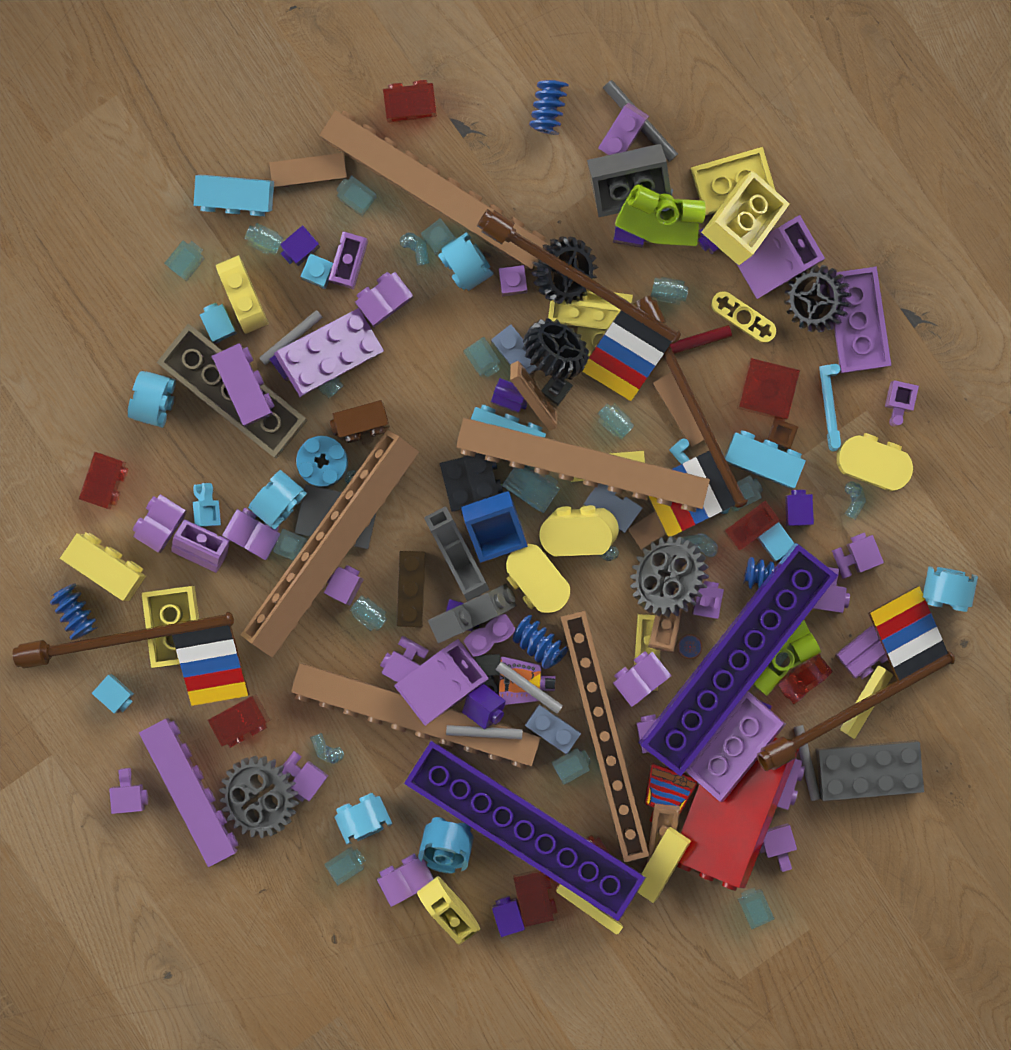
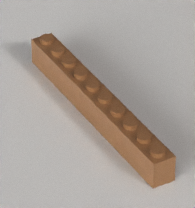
[319,110,548,272]
[456,418,710,512]
[241,430,419,658]
[560,610,649,862]
[291,663,541,769]

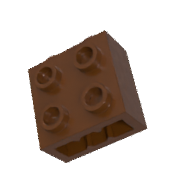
[330,400,390,443]

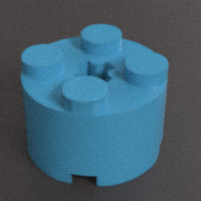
[296,436,348,487]
[418,817,474,873]

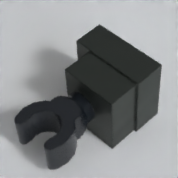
[541,377,573,406]
[475,654,500,694]

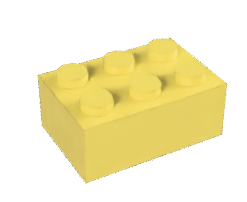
[701,171,790,265]
[60,532,146,601]
[142,586,199,668]

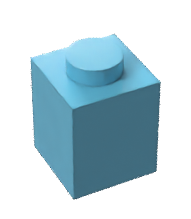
[300,253,333,289]
[199,303,237,344]
[756,522,794,561]
[92,674,134,713]

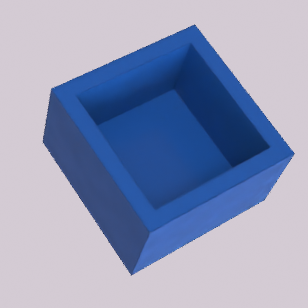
[461,491,528,563]

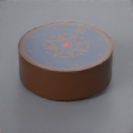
[677,634,703,659]

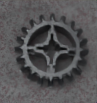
[532,236,599,304]
[784,265,852,333]
[522,318,589,381]

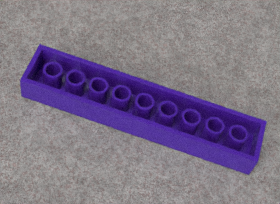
[639,543,838,776]
[404,741,647,921]

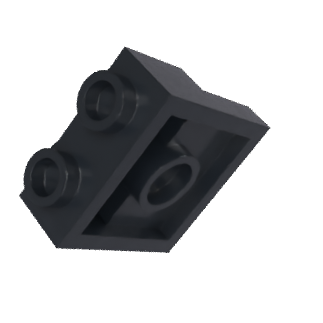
[440,453,503,512]

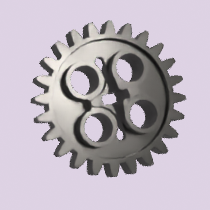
[630,536,709,618]
[219,755,299,838]

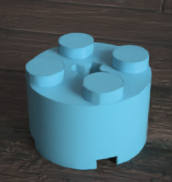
[438,232,494,291]
[128,371,176,428]
[248,470,307,530]
[923,566,978,612]
[334,793,393,845]

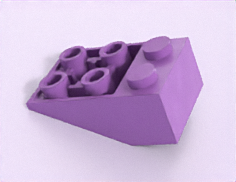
[736,215,825,299]
[394,639,489,726]

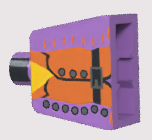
[499,656,555,705]

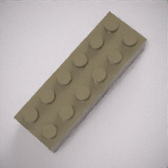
[156,324,308,459]

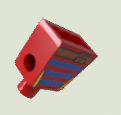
[644,763,697,822]

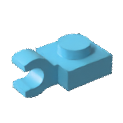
[193,483,221,527]

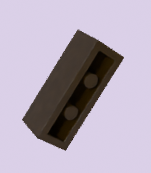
[397,551,426,627]

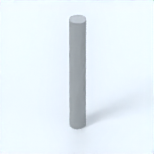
[259,310,323,365]
[495,662,563,713]
[446,725,523,740]
[793,725,821,801]

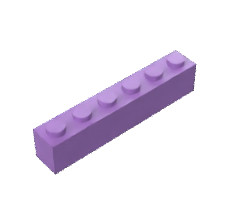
[139,718,239,867]

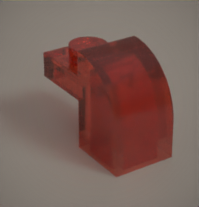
[778,654,833,705]

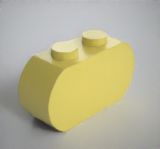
[216,255,268,334]
[836,433,913,491]
[539,505,619,556]
[506,544,570,613]
[417,876,480,945]

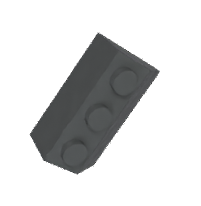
[587,144,672,217]

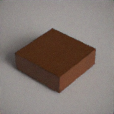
[767,418,798,450]

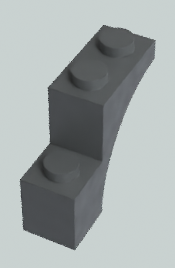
[424,506,490,601]
[428,583,517,643]

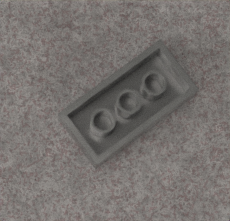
[816,740,924,801]

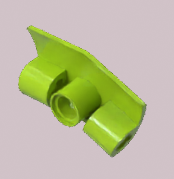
[615,184,706,246]
[753,620,822,696]

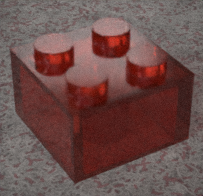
[737,358,800,421]
[207,694,270,748]

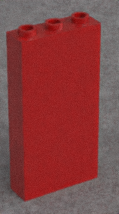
[677,737,800,891]

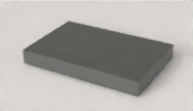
[295,484,377,549]

